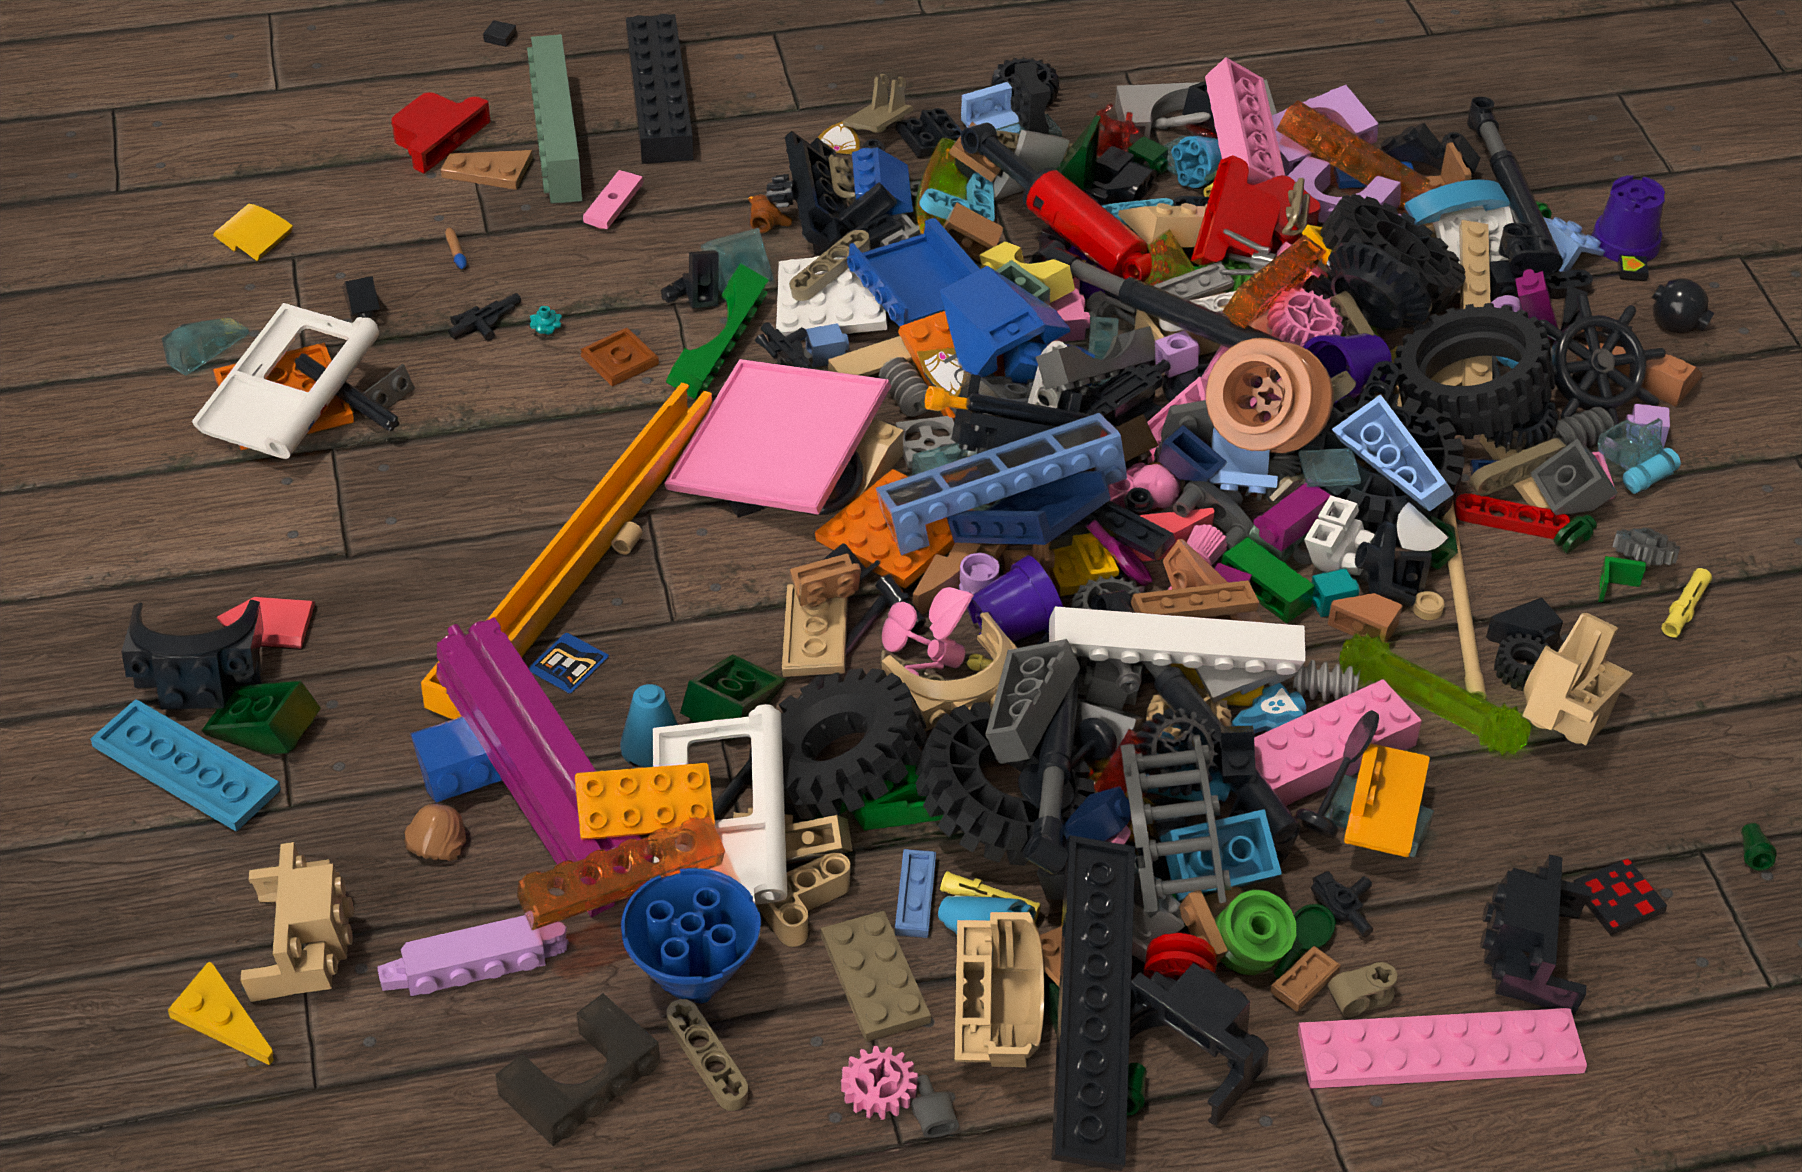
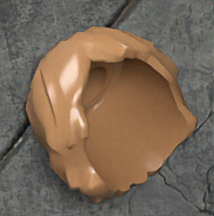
[404,804,466,861]

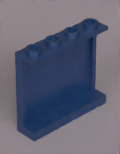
[947,471,1111,545]

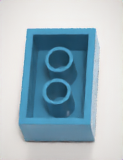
[1160,809,1282,901]

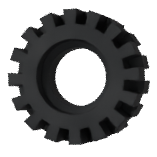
[1494,633,1549,691]

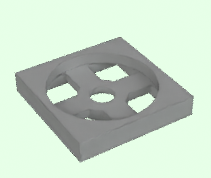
[896,416,964,469]

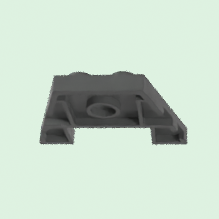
[1154,400,1214,463]

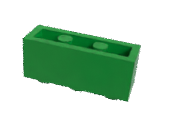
[1222,537,1315,624]

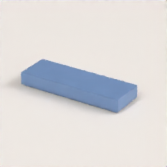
[895,849,936,938]

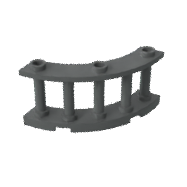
[1121,735,1231,913]

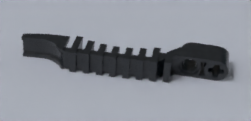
[1028,161,1156,264]

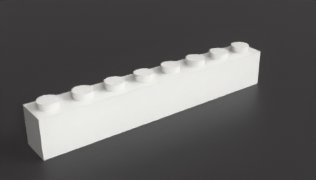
[1049,607,1305,675]

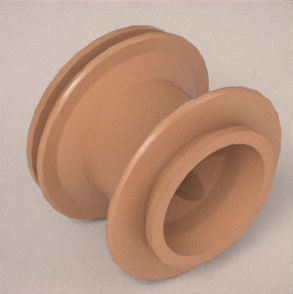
[1206,338,1334,453]

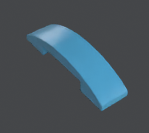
[1404,180,1510,226]

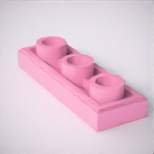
[583,170,643,229]

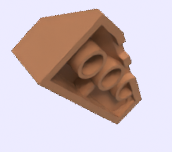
[1576,343,1703,407]
[1163,539,1264,623]

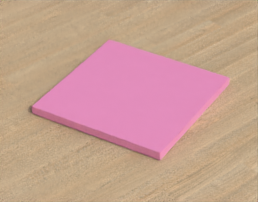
[664,359,891,515]

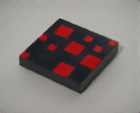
[1573,858,1667,935]

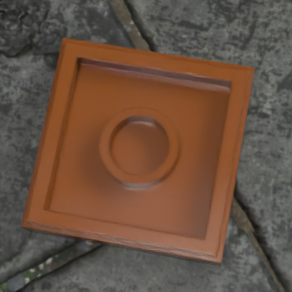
[581,328,659,387]

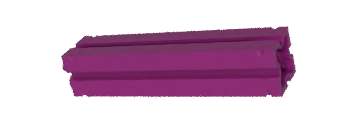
[437,617,653,918]

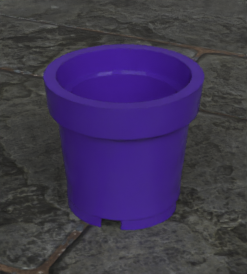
[1591,175,1665,262]
[1303,333,1392,408]
[967,555,1063,643]

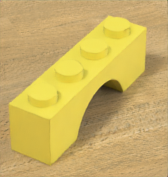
[980,242,1075,303]

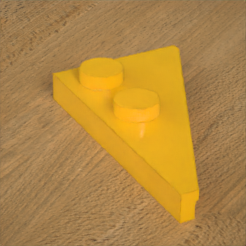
[168,962,274,1065]

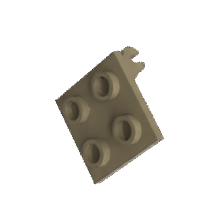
[842,74,914,133]

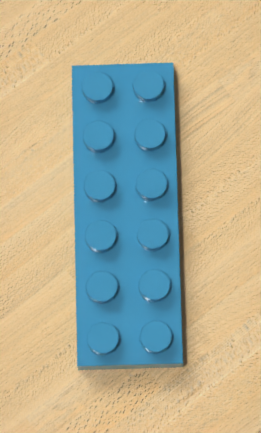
[90,699,281,832]

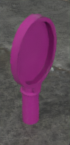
[1086,519,1152,586]

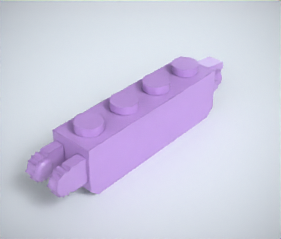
[378,915,568,996]

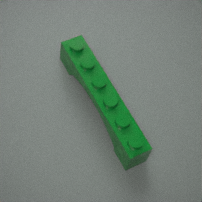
[666,263,769,399]

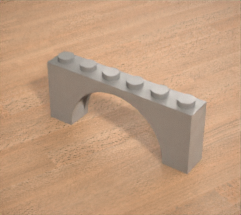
[1115,79,1277,143]

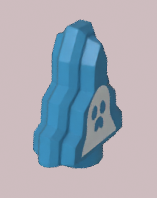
[1231,683,1306,734]

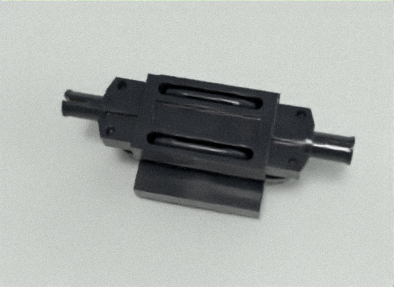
[1080,359,1171,432]

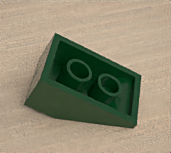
[1056,115,1101,191]
[680,654,786,740]
[201,681,321,754]

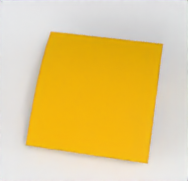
[213,204,293,261]
[1049,533,1119,596]

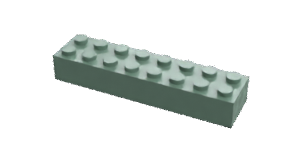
[527,34,582,204]

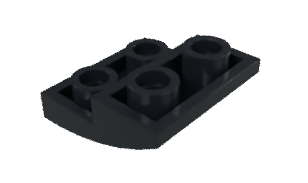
[895,108,962,157]

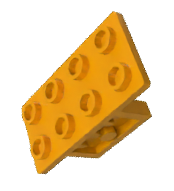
[1344,743,1430,857]
[575,763,715,840]

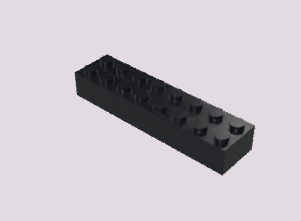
[626,14,693,164]

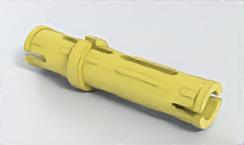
[1661,568,1712,637]
[940,871,1041,922]

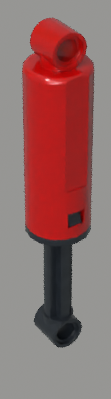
[960,122,1159,282]

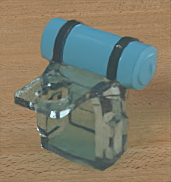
[1598,418,1681,494]

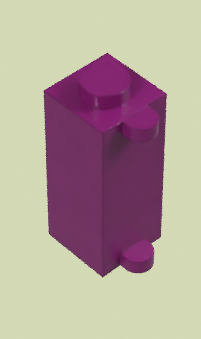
[1515,269,1559,340]
[1254,481,1330,552]

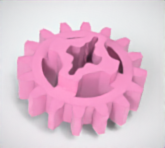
[841,1046,918,1120]

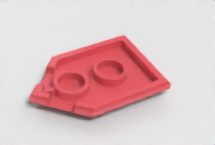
[217,597,315,649]

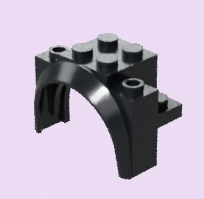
[951,371,1083,454]
[121,600,264,710]
[1480,854,1592,1016]
[1129,963,1269,1126]

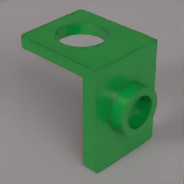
[1598,556,1646,602]

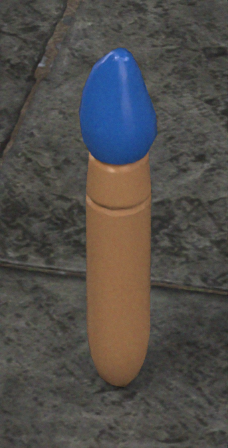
[445,227,467,269]

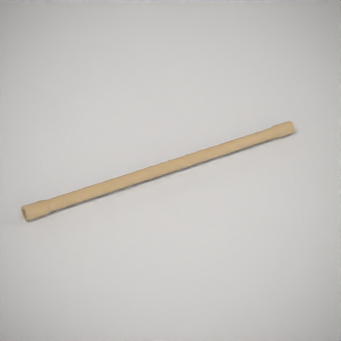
[1440,501,1486,704]

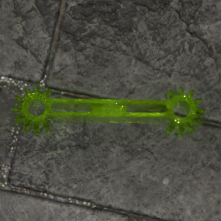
[1339,632,1531,756]

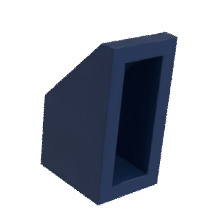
[1158,425,1227,482]
[1063,786,1131,841]

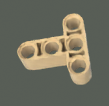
[756,853,850,947]

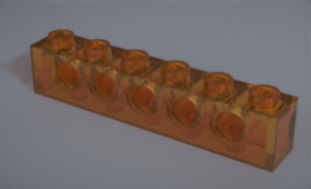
[1276,100,1430,209]
[1222,235,1326,329]
[517,816,725,931]

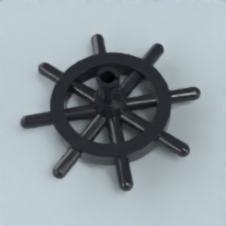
[1540,293,1666,434]

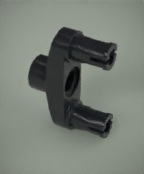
[1355,521,1417,607]

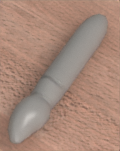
[1151,112,1211,130]

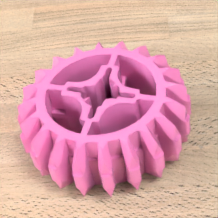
[1267,288,1344,347]

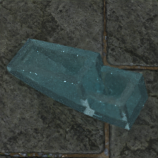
[1088,317,1119,388]

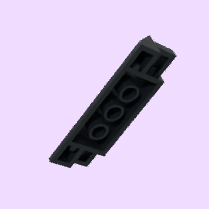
[785,131,851,255]

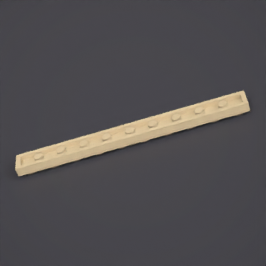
[1459,220,1493,386]

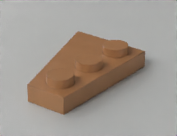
[441,150,533,190]

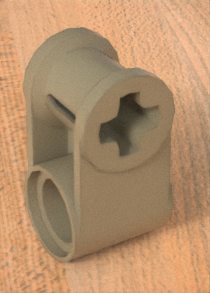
[1328,962,1398,1018]

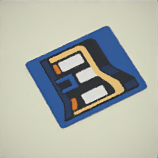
[529,633,609,693]

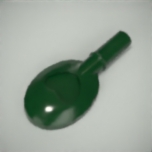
[1274,904,1335,978]

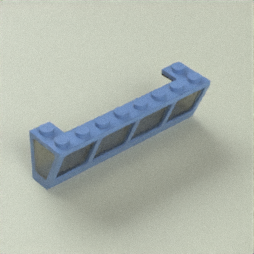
[876,413,1127,555]

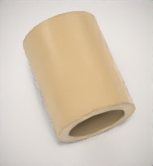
[612,521,642,555]

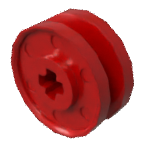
[1144,933,1218,981]

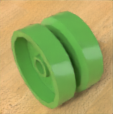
[1215,890,1297,975]

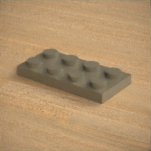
[821,911,931,1042]

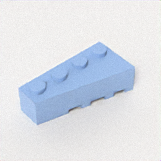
[1332,394,1454,511]

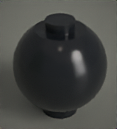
[1651,278,1714,333]

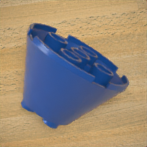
[621,868,761,1004]

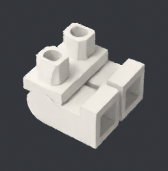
[1304,495,1375,576]

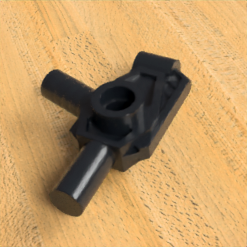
[1311,871,1373,937]

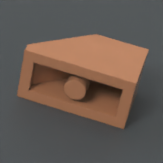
[1328,593,1402,648]

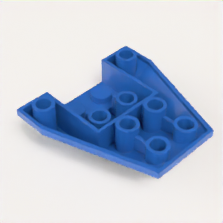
[939,266,1070,377]

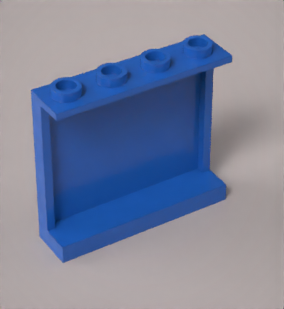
[847,218,980,327]

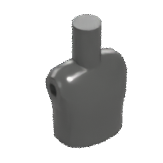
[911,1075,959,1138]

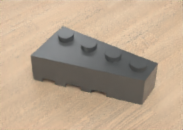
[985,639,1080,764]

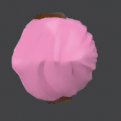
[1133,462,1182,512]

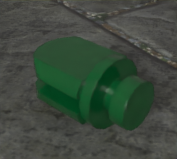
[1553,515,1597,554]

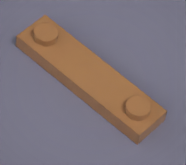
[1131,580,1259,618]

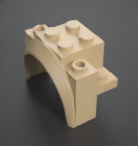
[882,612,1017,732]
[1522,613,1633,745]
[240,842,354,1002]
[955,912,1045,1067]

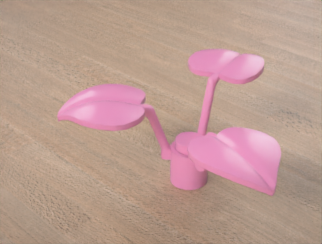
[882,587,974,676]

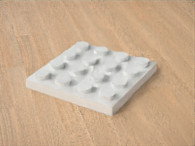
[776,256,887,337]

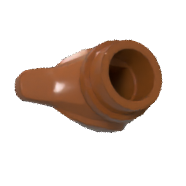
[748,194,792,233]

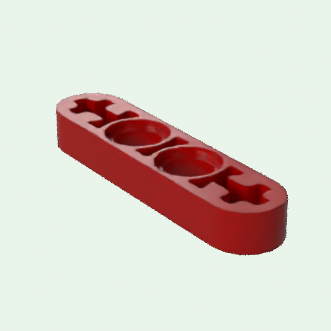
[1454,493,1570,539]

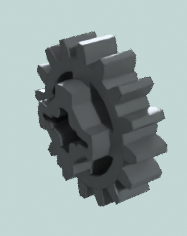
[1612,527,1680,567]

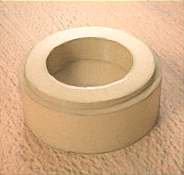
[1412,591,1444,620]

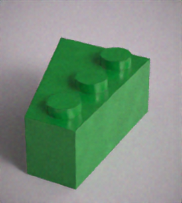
[852,764,943,831]

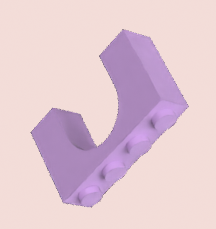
[1272,85,1378,176]
[1288,156,1401,223]

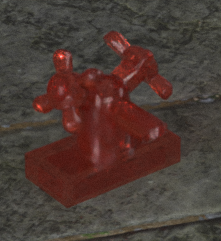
[1094,103,1139,157]

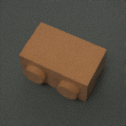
[943,203,1004,262]

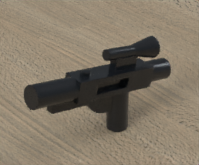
[448,293,521,341]
[755,322,811,369]

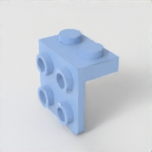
[961,82,1025,134]
[1543,217,1605,272]
[1209,427,1278,494]

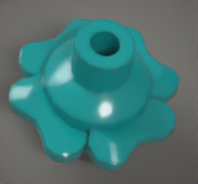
[530,306,562,335]

